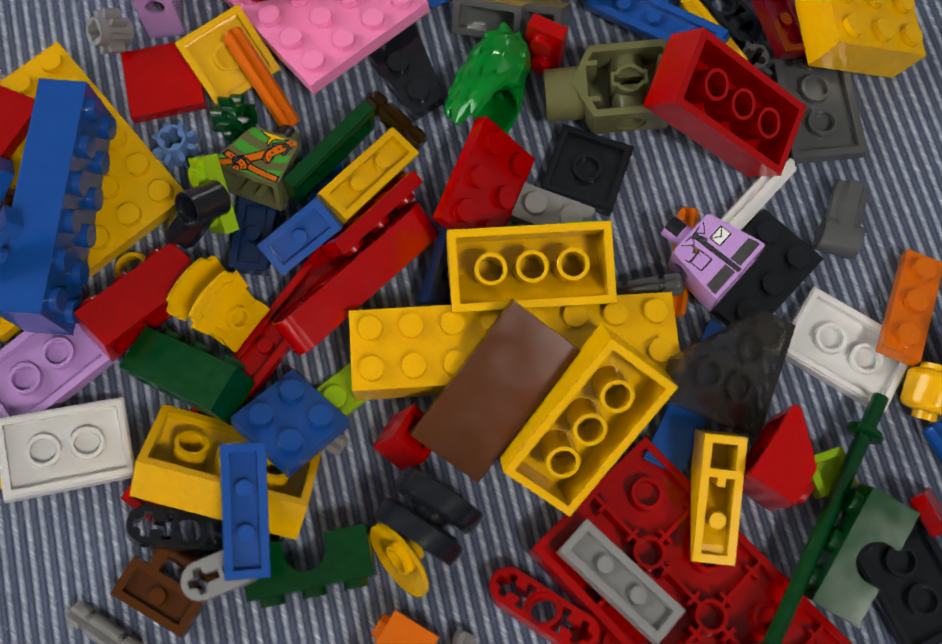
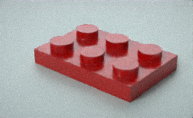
[432,116,535,230]

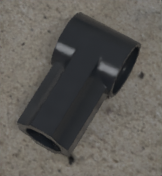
[164,181,231,249]

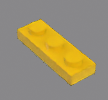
[317,127,420,225]

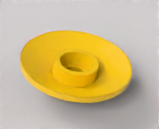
[369,523,429,598]

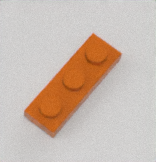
[875,249,942,367]

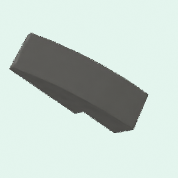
[451,0,571,41]

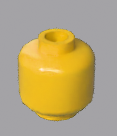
[900,361,942,422]

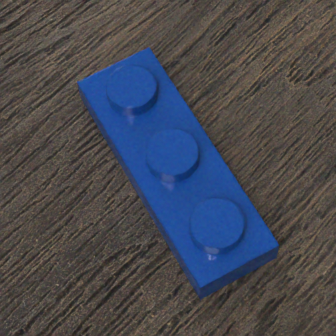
[220,442,271,581]

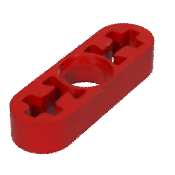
[489,566,600,644]

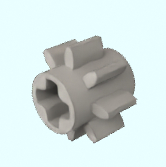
[86,8,134,54]

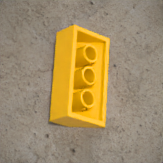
[446,221,617,313]
[129,404,322,540]

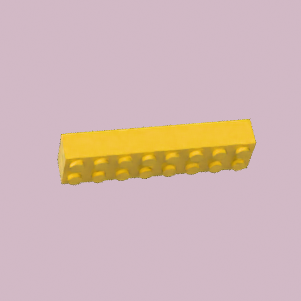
[349,292,682,401]

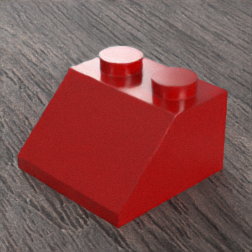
[742,404,818,512]

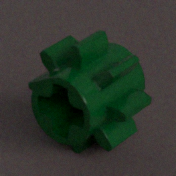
[210,94,258,141]

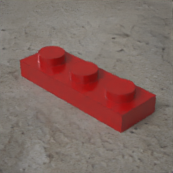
[319,170,423,258]

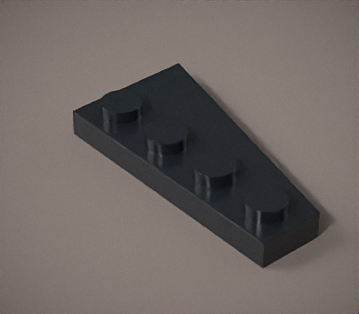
[367,22,444,122]

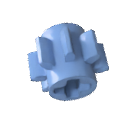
[151,121,201,170]

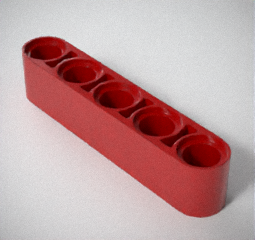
[272,201,439,355]

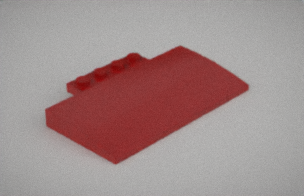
[527,436,852,644]

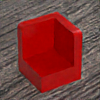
[372,404,432,470]

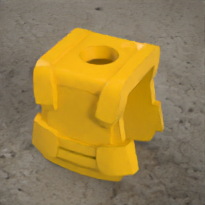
[166,256,270,353]

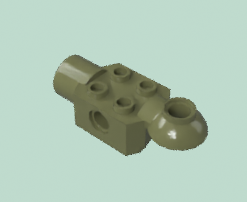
[543,39,669,134]

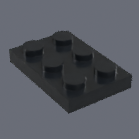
[689,209,824,343]

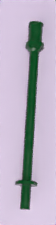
[757,393,889,644]

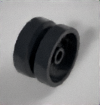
[373,466,484,567]

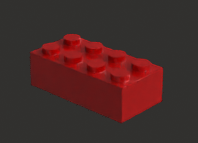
[643,27,807,177]

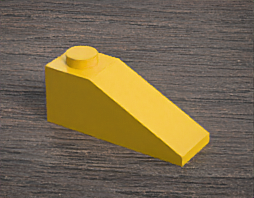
[690,429,748,566]

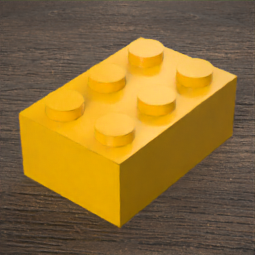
[794,0,926,78]

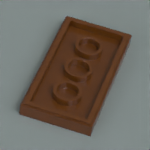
[411,299,580,483]

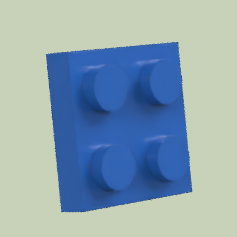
[231,369,350,478]

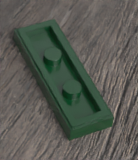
[283,100,375,203]

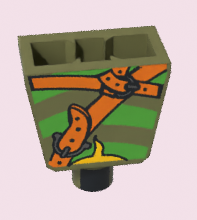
[218,125,302,211]

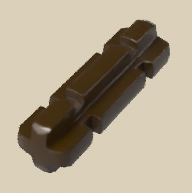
[366,91,427,150]

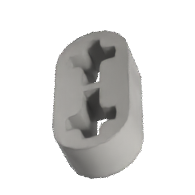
[180,550,259,601]

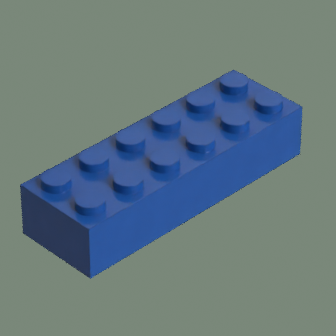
[0,78,117,336]

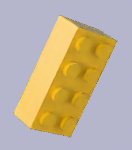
[499,323,678,517]

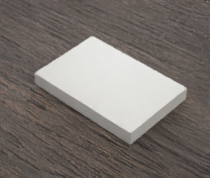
[774,286,909,413]
[0,397,135,503]

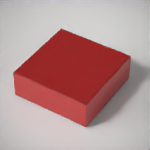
[910,487,942,538]

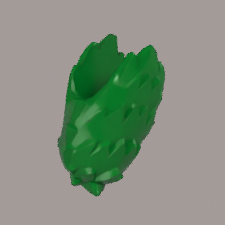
[445,22,531,134]

